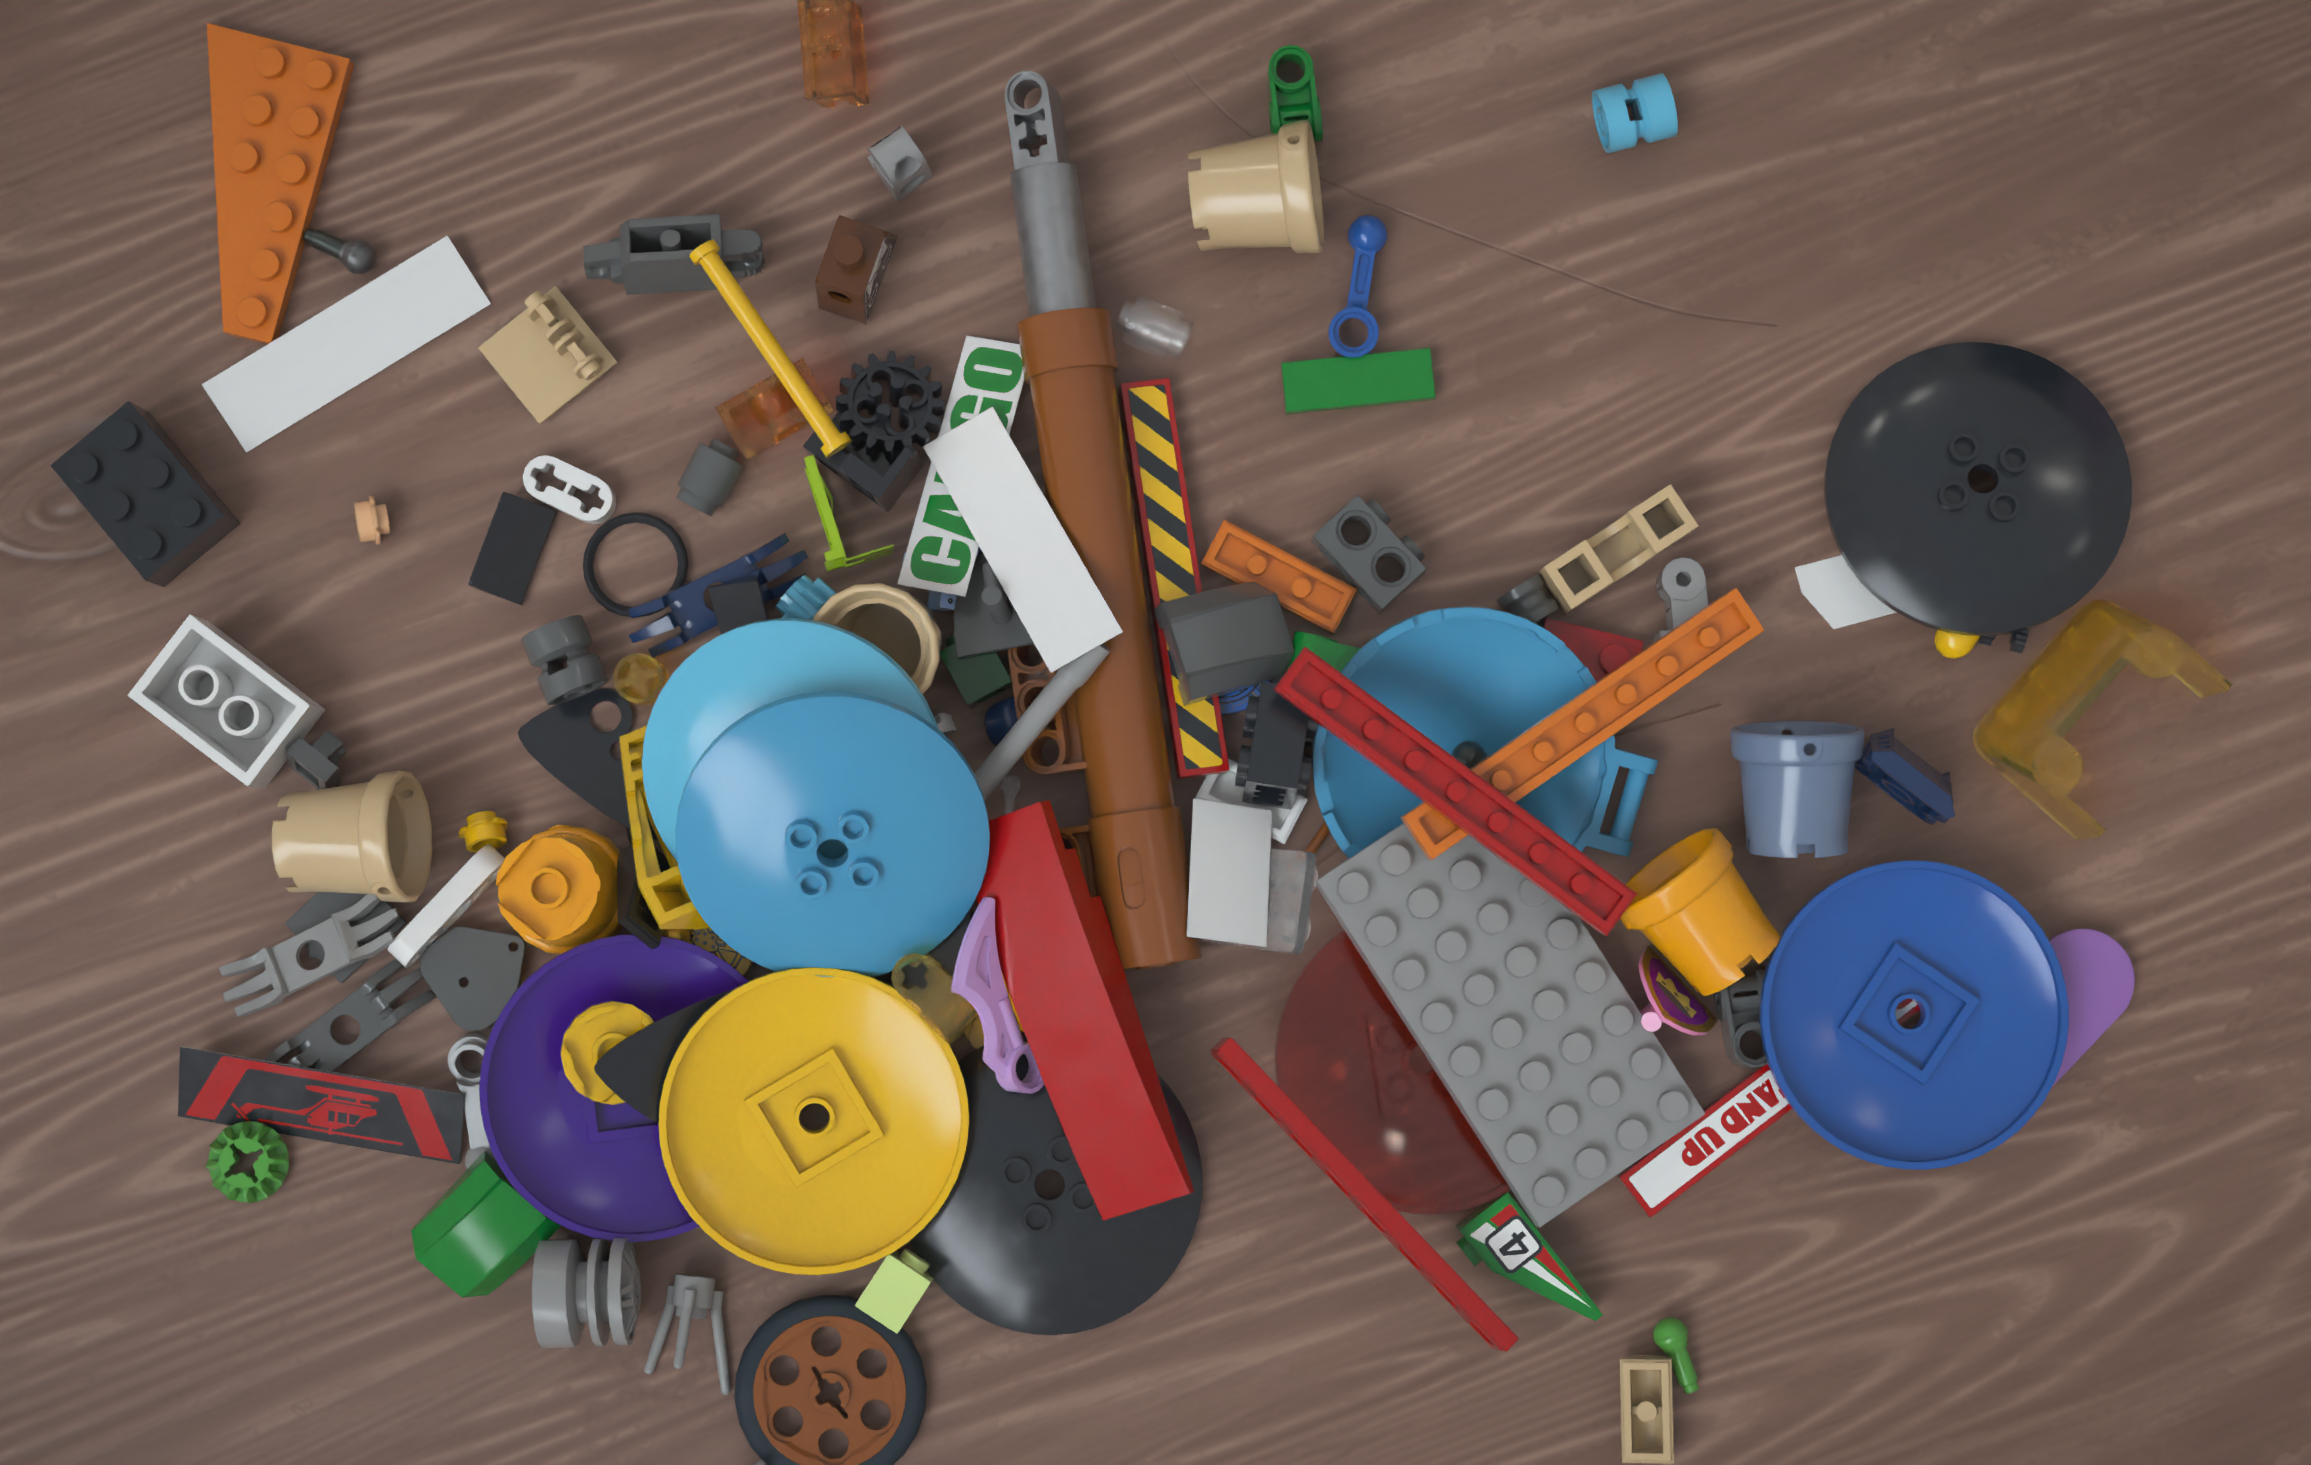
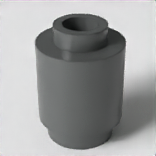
[676,438,744,516]

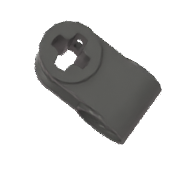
[1714,969,1768,1068]

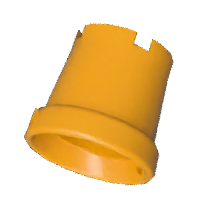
[496,825,623,955]
[1620,828,1781,996]

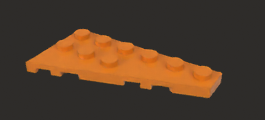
[207,23,354,345]

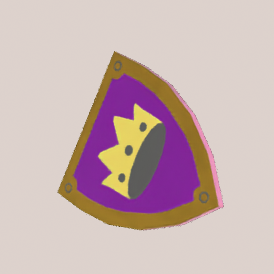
[1638,945,1718,1036]

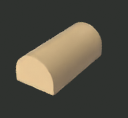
[1620,1355,1674,1464]

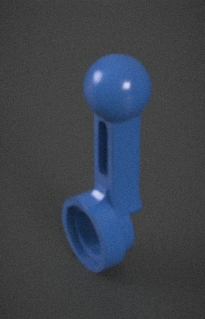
[1328,215,1388,358]

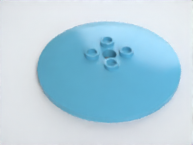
[642,618,938,862]

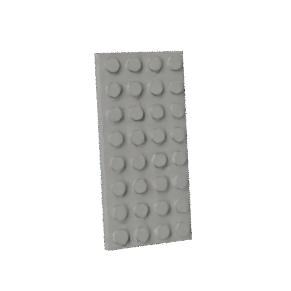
[1313,822,1705,1227]

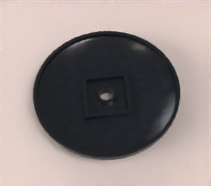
[1824,342,2132,636]
[910,1032,1203,1335]

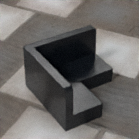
[803,411,923,512]

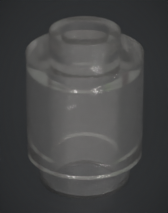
[1116,295,1194,360]

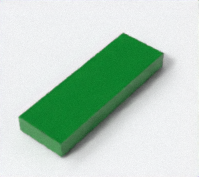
[1281,348,1435,415]

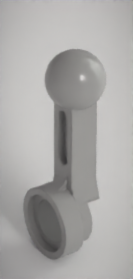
[448,1033,496,1169]

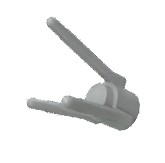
[644,1274,731,1395]

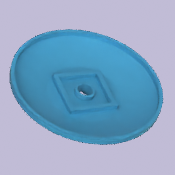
[675,691,990,977]

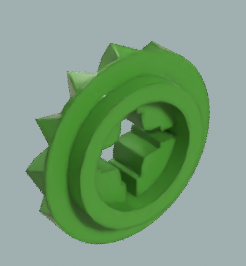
[205,1121,289,1203]

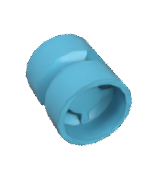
[1592,73,1678,153]

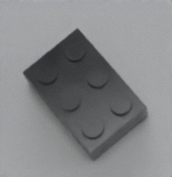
[50,401,241,587]

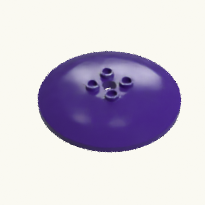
[479,934,749,1242]

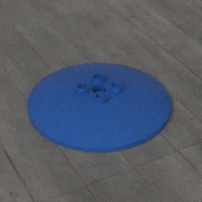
[1760,861,2069,1170]

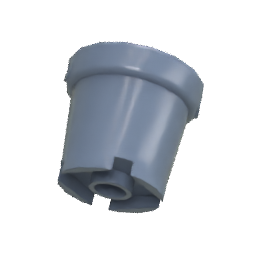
[1730,721,1865,858]

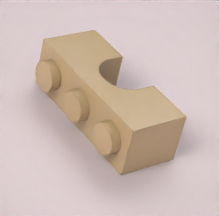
[1537,484,1699,615]

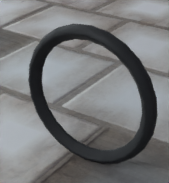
[583,512,688,618]

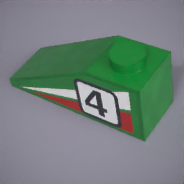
[1456,1189,1603,1321]

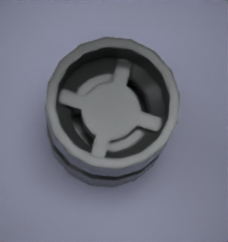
[521,615,609,705]

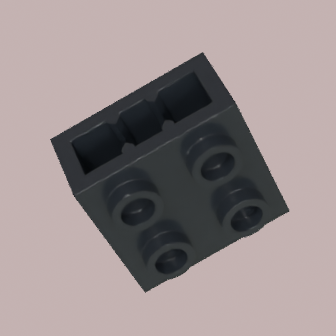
[1235,677,1318,810]

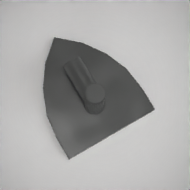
[954,551,1034,659]

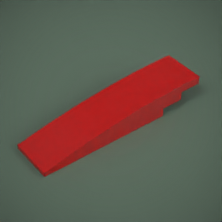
[976,800,1194,1221]

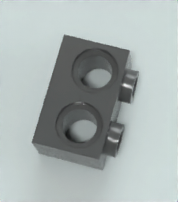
[1311,495,1427,614]

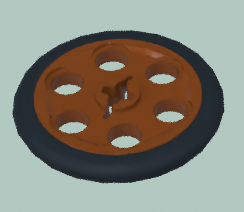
[734,1295,927,1465]

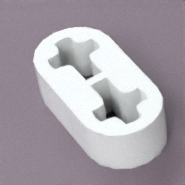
[523,455,617,524]

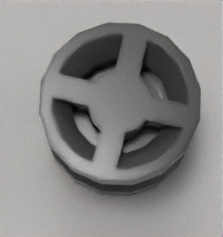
[1497,574,1561,624]

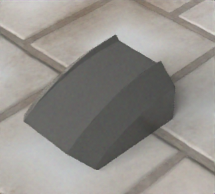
[1154,582,1295,706]

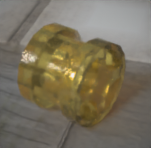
[613,653,669,706]

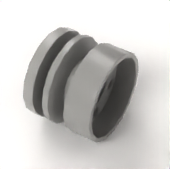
[532,1238,641,1348]

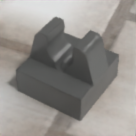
[286,730,346,790]

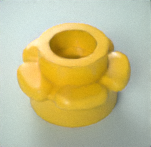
[458,811,508,853]

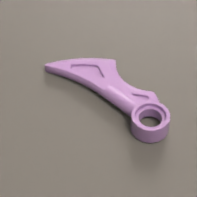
[951,897,1045,1094]

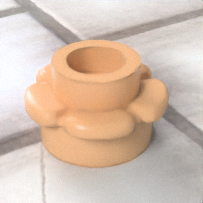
[354,496,390,545]

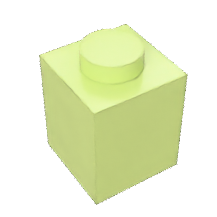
[854,1248,934,1334]

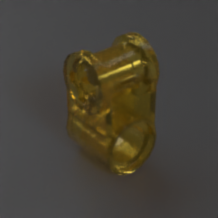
[891,953,979,1045]

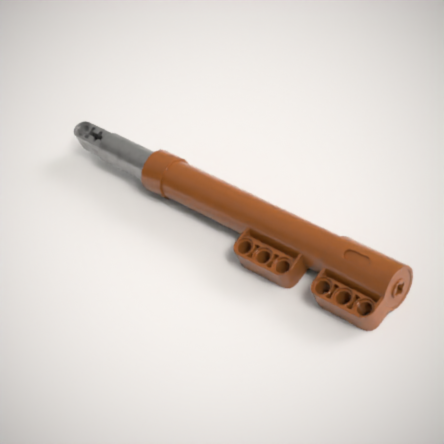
[1005,71,1202,970]

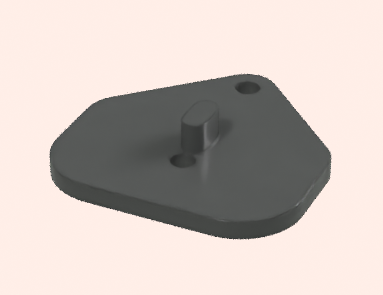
[420,926,526,1031]

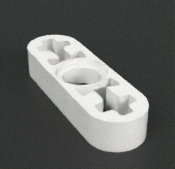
[388,844,505,968]

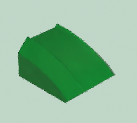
[411,1151,561,1298]

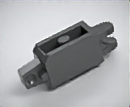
[583,214,765,295]

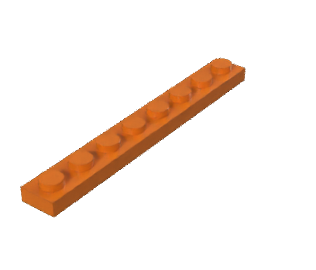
[1400,588,1764,860]

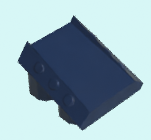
[1854,728,1955,825]

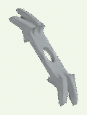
[219,894,399,1017]

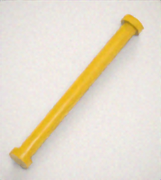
[689,239,852,458]

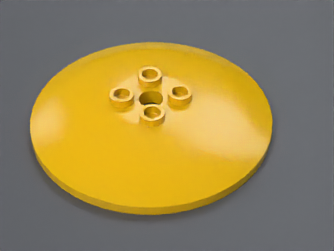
[659,967,969,1275]

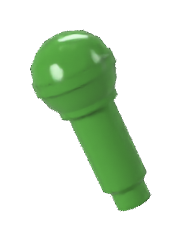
[1653,1317,1699,1394]

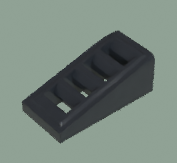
[617,845,670,949]

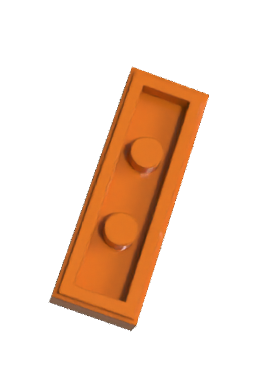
[1201,520,1357,634]

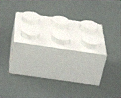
[127,614,325,790]

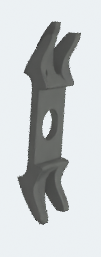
[264,959,436,1072]

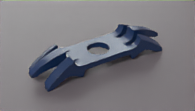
[628,533,808,658]

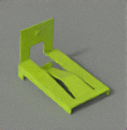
[804,455,894,572]

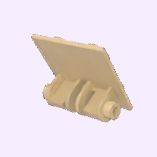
[478,286,618,425]

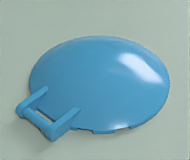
[1312,606,1659,858]

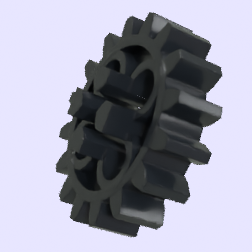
[836,351,945,460]

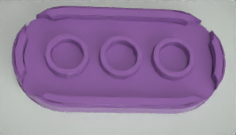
[2048,929,2135,1087]

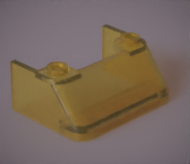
[1973,600,2233,840]

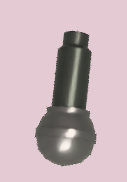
[304,228,376,274]

